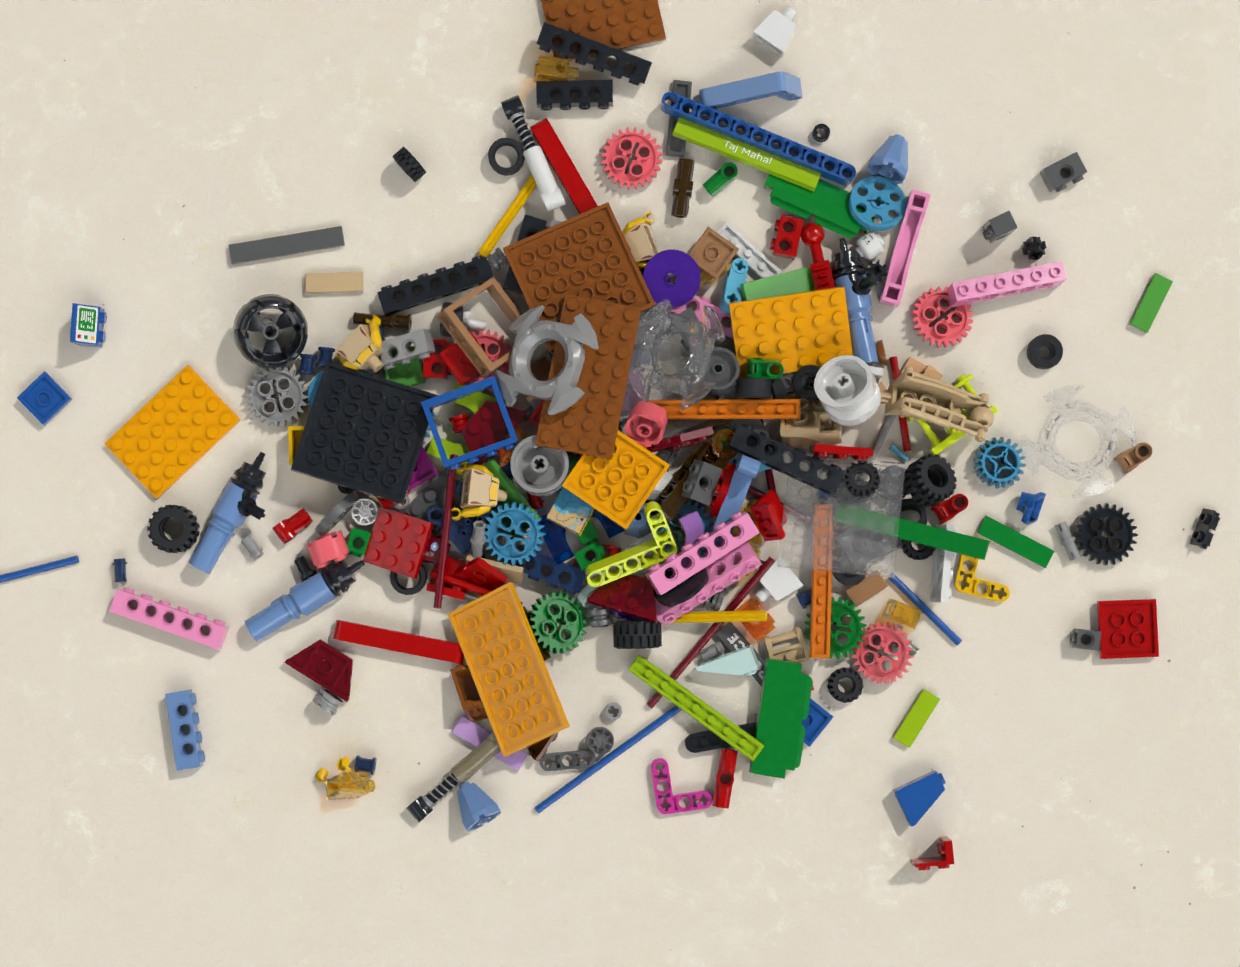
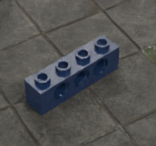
[508,545,586,595]

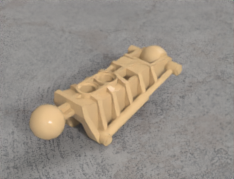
[880,367,994,442]

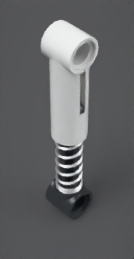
[501,95,565,212]

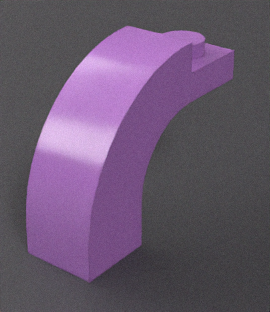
[659,511,704,573]

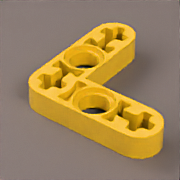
[954,555,1010,602]

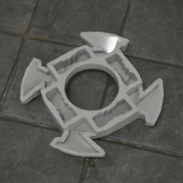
[495,305,599,416]

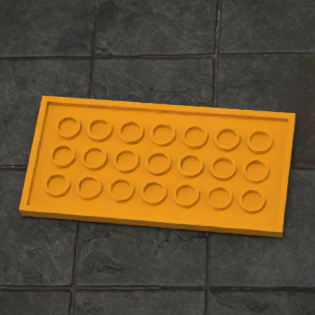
[448,582,570,757]

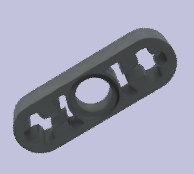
[540,750,596,771]

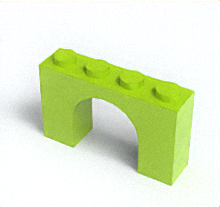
[427,382,498,468]

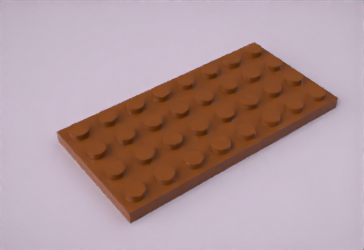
[535,294,642,460]

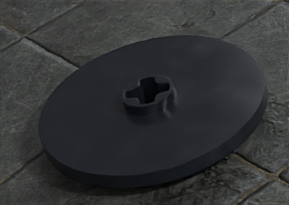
[654,568,708,606]

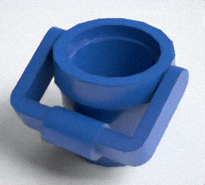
[1016,492,1046,525]

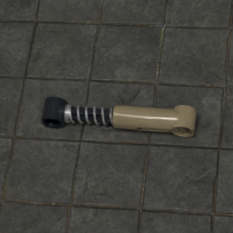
[407,732,501,822]

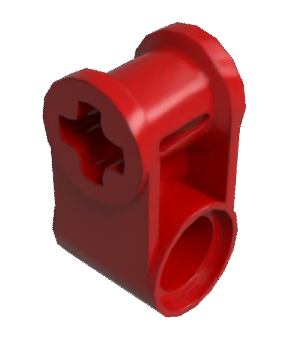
[930,494,969,525]

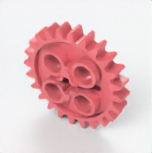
[601,127,662,190]
[911,286,974,348]
[466,329,513,392]
[852,622,914,684]

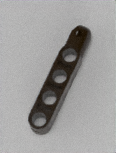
[651,442,719,523]

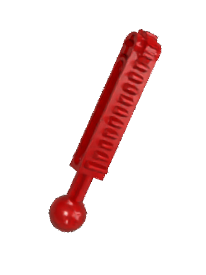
[801,223,835,290]

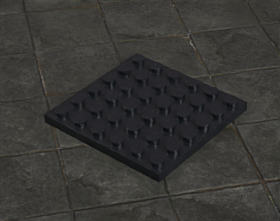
[291,361,438,505]

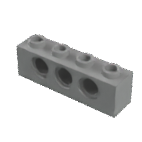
[359,329,436,375]

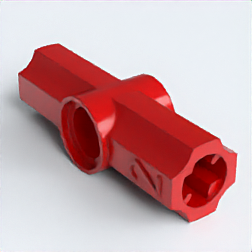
[712,748,738,809]

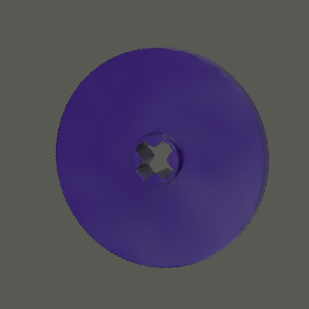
[643,249,701,307]

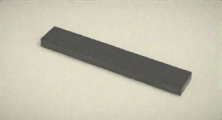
[229,226,345,264]

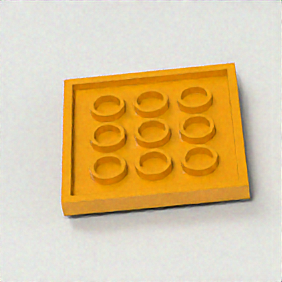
[562,430,670,530]

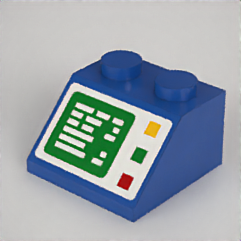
[70,303,107,347]

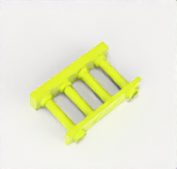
[906,373,998,455]

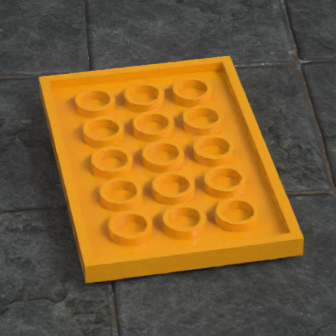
[729,286,853,379]
[104,365,241,499]

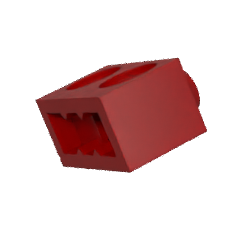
[770,215,804,260]
[423,339,451,380]

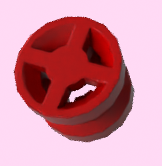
[449,413,468,434]

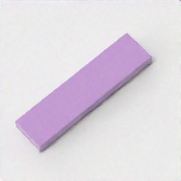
[452,716,528,771]

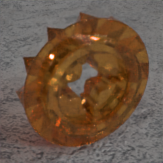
[711,429,737,460]

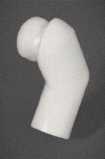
[463,311,486,331]

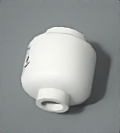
[855,232,885,261]

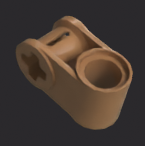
[1113,443,1152,475]

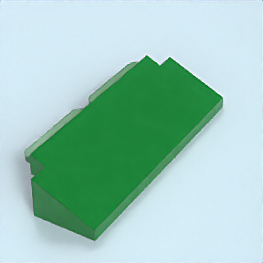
[763,174,879,239]
[749,658,813,779]

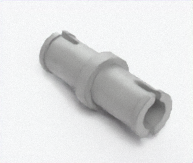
[470,521,486,558]
[1055,521,1081,561]

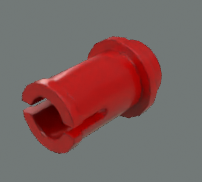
[526,492,544,510]

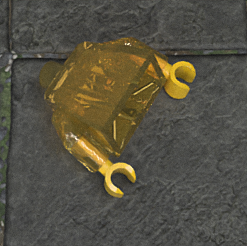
[316,756,375,800]

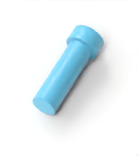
[889,444,909,462]

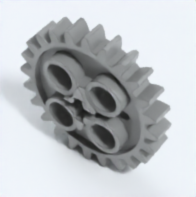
[246,366,308,427]

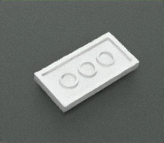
[930,525,956,603]

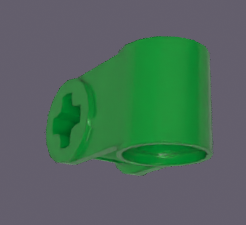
[746,357,784,379]

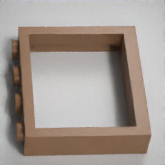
[437,277,522,379]

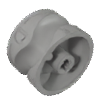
[510,435,570,496]

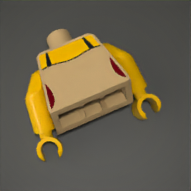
[622,211,659,270]
[335,314,384,372]
[451,463,507,521]

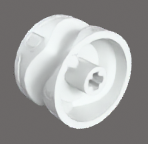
[814,355,881,426]

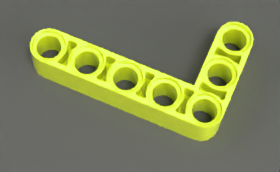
[585,501,677,587]

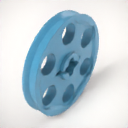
[849,176,907,231]

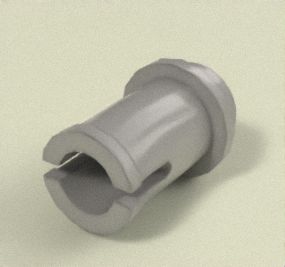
[241,534,264,560]
[700,641,725,662]

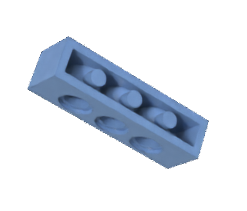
[165,689,205,771]

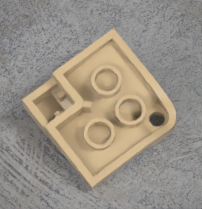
[780,393,842,445]

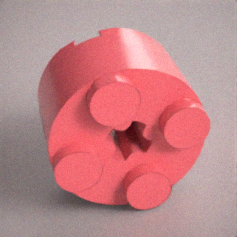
[625,401,668,447]
[305,530,350,569]

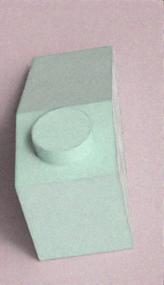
[696,644,760,676]

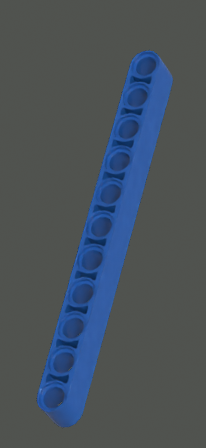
[660,92,856,186]

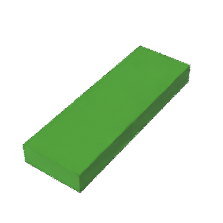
[1129,273,1173,333]

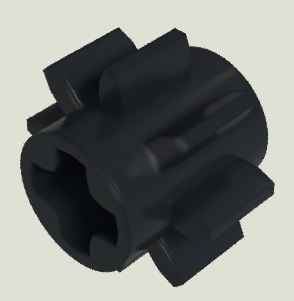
[1022,237,1047,260]
[864,260,887,283]

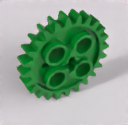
[528,591,587,654]
[804,597,867,659]

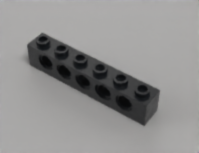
[536,22,652,86]
[377,255,493,315]
[727,424,845,496]

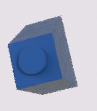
[893,770,946,827]

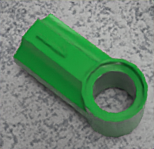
[702,162,738,197]

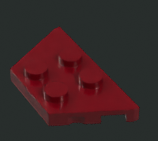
[461,401,527,465]
[647,426,714,453]
[587,574,658,623]
[284,639,353,702]

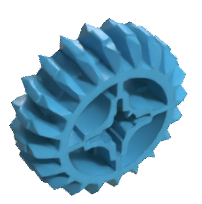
[973,437,1026,489]

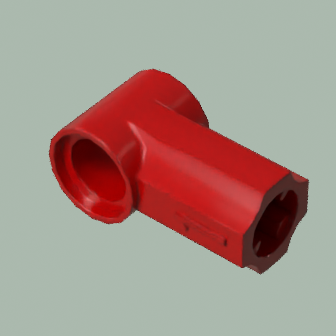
[272,508,313,544]

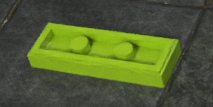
[893,689,940,748]

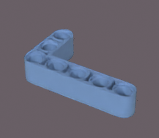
[699,72,802,109]
[710,455,761,547]

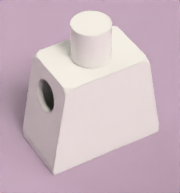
[753,7,797,56]
[755,557,803,603]

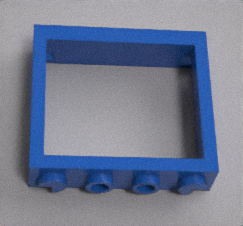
[421,376,518,471]

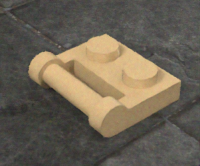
[764,627,810,663]

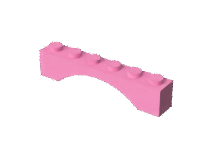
[879,189,931,308]

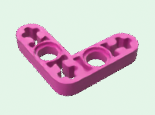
[651,758,712,814]

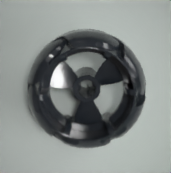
[233,294,308,369]

